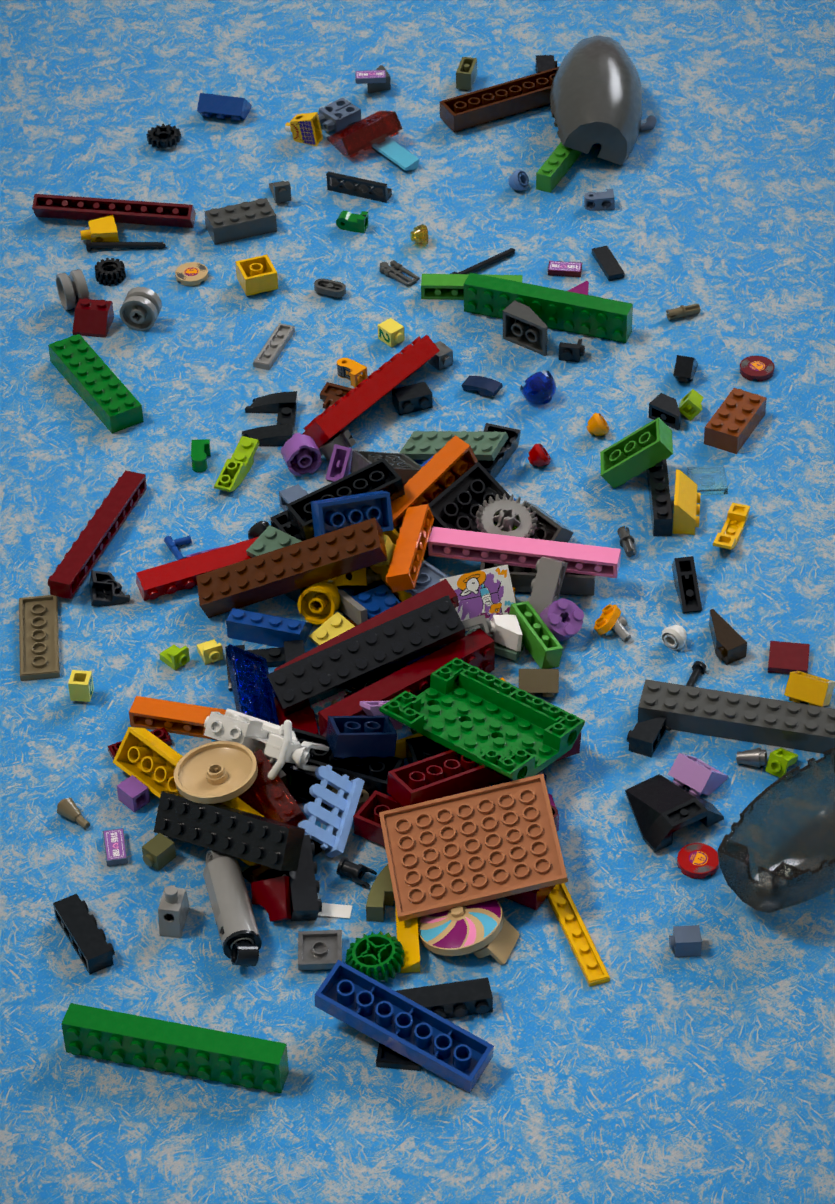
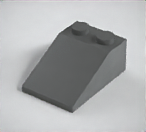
[503,301,547,356]

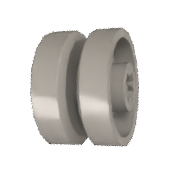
[56,269,90,311]
[119,287,162,331]

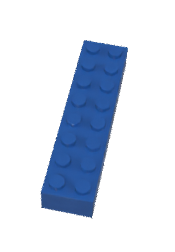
[315,960,494,1093]

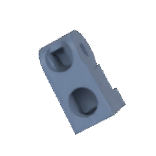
[584,189,615,211]

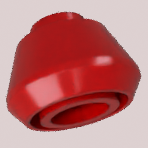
[528,444,551,467]

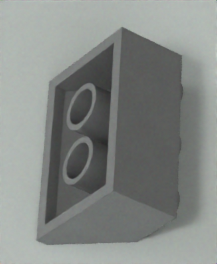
[507,502,574,543]

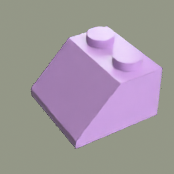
[668,753,728,796]

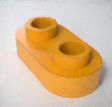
[594,604,621,635]

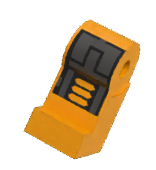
[337,358,368,387]

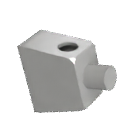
[158,885,190,938]

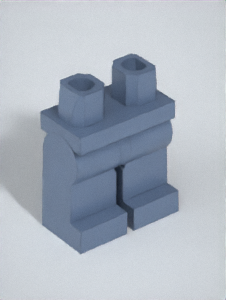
[318,97,362,133]

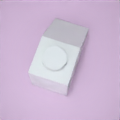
[489,615,522,651]

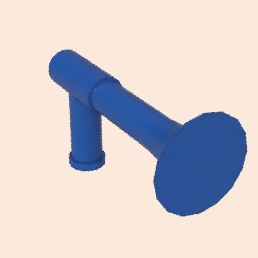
[164,535,192,560]

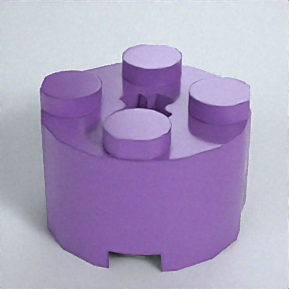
[281,433,322,477]
[540,598,584,641]

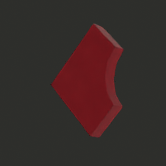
[251,876,291,922]

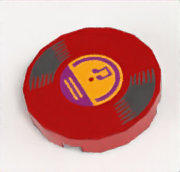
[677,843,719,879]

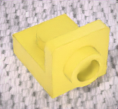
[197,639,223,665]

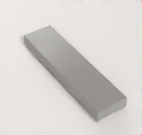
[253,323,295,370]

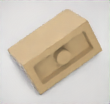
[473,918,520,965]

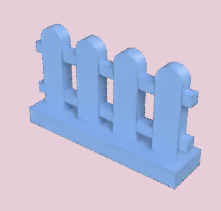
[298,764,365,858]

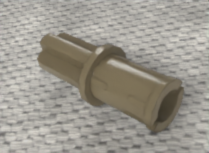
[666,304,701,321]

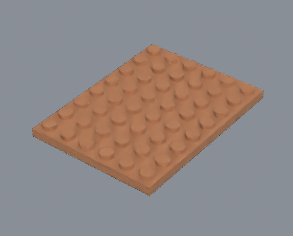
[379,774,568,922]

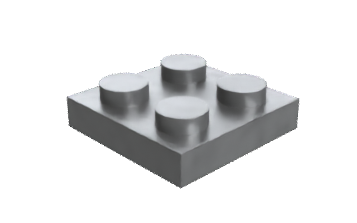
[298,930,342,970]

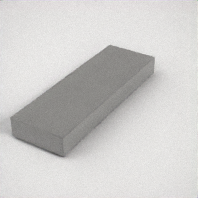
[338,589,368,625]

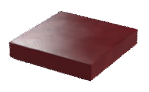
[768,641,810,674]

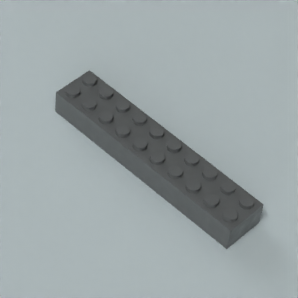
[638,679,835,755]

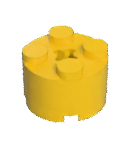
[297,581,341,625]

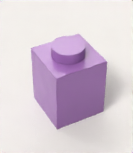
[117,775,150,813]

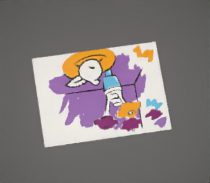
[439,564,516,631]

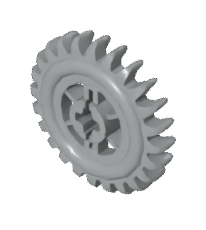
[475,493,537,538]

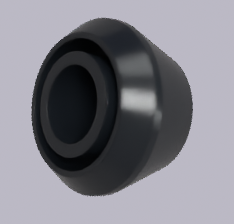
[248,521,269,539]

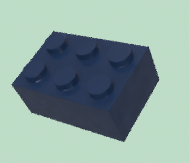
[326,716,397,759]

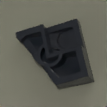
[89,571,130,606]

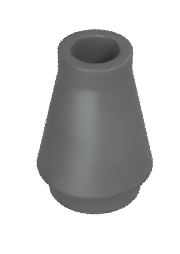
[736,748,767,768]

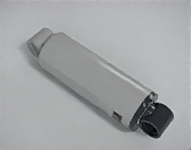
[203,850,262,966]

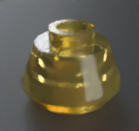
[410,224,428,247]

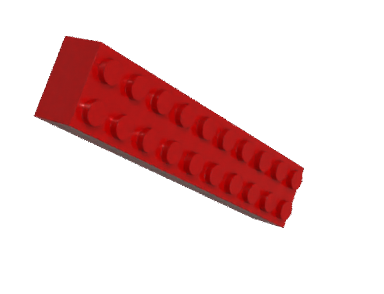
[302,335,440,448]

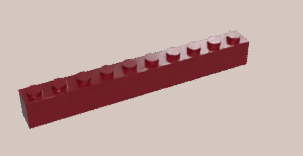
[32,194,196,228]
[48,470,147,599]
[274,579,459,671]

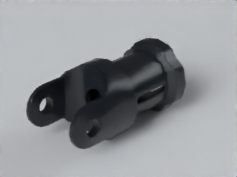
[336,857,377,887]

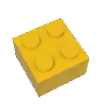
[235,255,278,296]
[784,671,835,707]

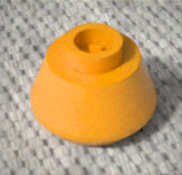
[586,413,609,436]

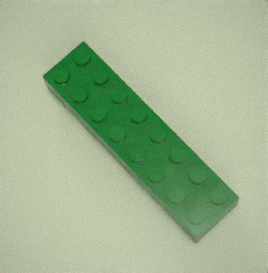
[48,334,143,434]

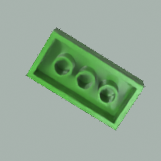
[600,417,673,489]

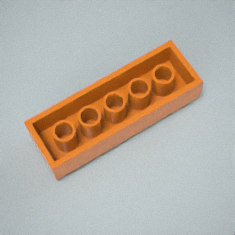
[391,435,478,528]

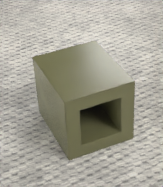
[142,833,176,871]

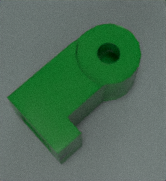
[336,211,369,233]
[191,439,211,473]

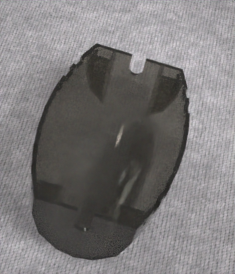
[717,748,835,913]

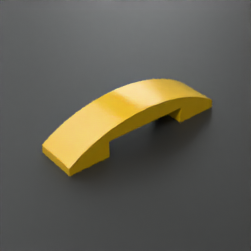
[713,502,750,550]

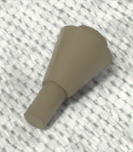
[57,798,90,829]

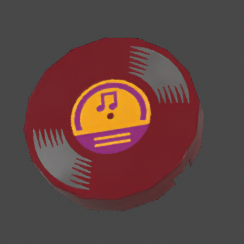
[740,356,775,381]

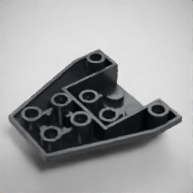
[625,774,724,852]

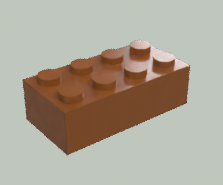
[704,388,767,454]

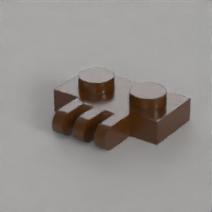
[320,382,352,409]

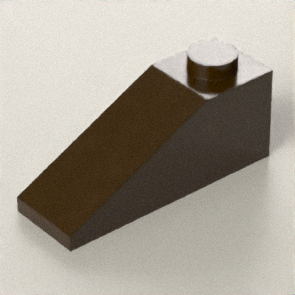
[709,609,747,665]

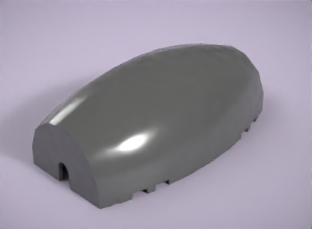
[550,35,642,165]

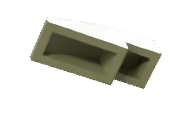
[366,864,394,922]

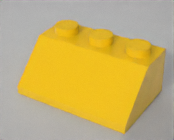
[672,469,701,535]

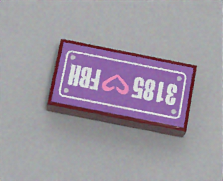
[548,261,582,277]

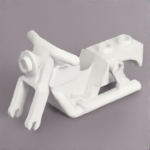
[204,708,330,780]

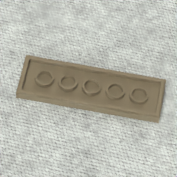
[19,595,60,681]

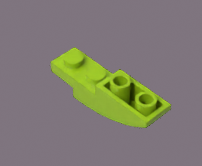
[214,436,259,492]

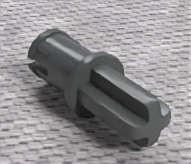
[617,526,636,557]

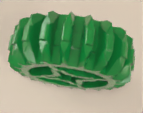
[346,931,405,982]

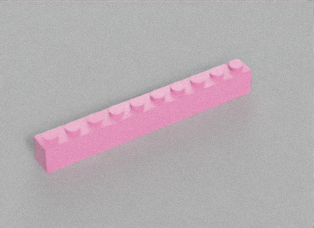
[428,527,621,578]

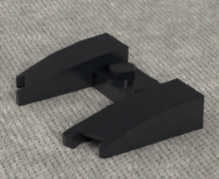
[242,391,298,447]
[225,640,304,696]

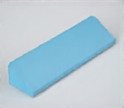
[367,133,419,171]

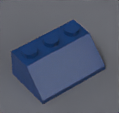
[197,93,252,121]

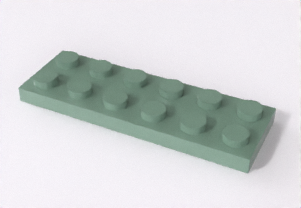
[400,431,509,461]

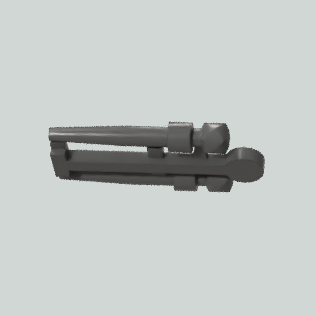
[380,260,420,286]

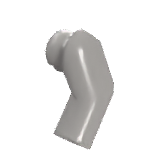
[614,616,631,642]

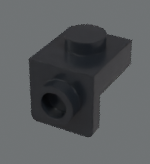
[559,339,585,362]

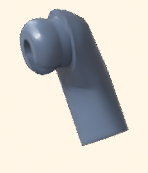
[639,115,657,132]

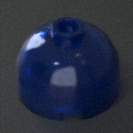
[520,371,556,404]

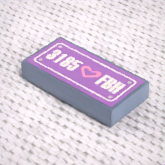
[355,70,386,84]
[103,828,128,866]

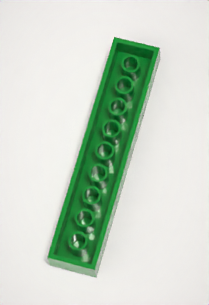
[464,273,633,343]
[61,1003,289,1093]

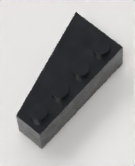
[478,423,521,479]

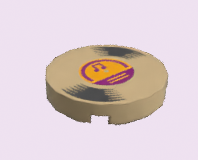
[175,262,208,286]

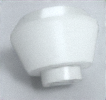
[662,625,687,650]

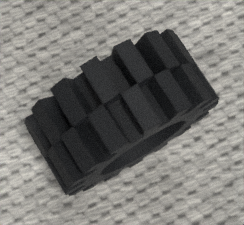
[95,258,126,286]

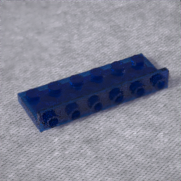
[225,644,279,725]

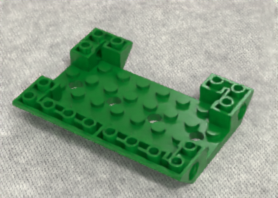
[379,658,585,781]

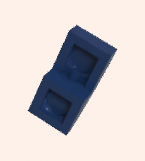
[461,376,503,396]

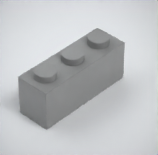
[527,557,568,616]

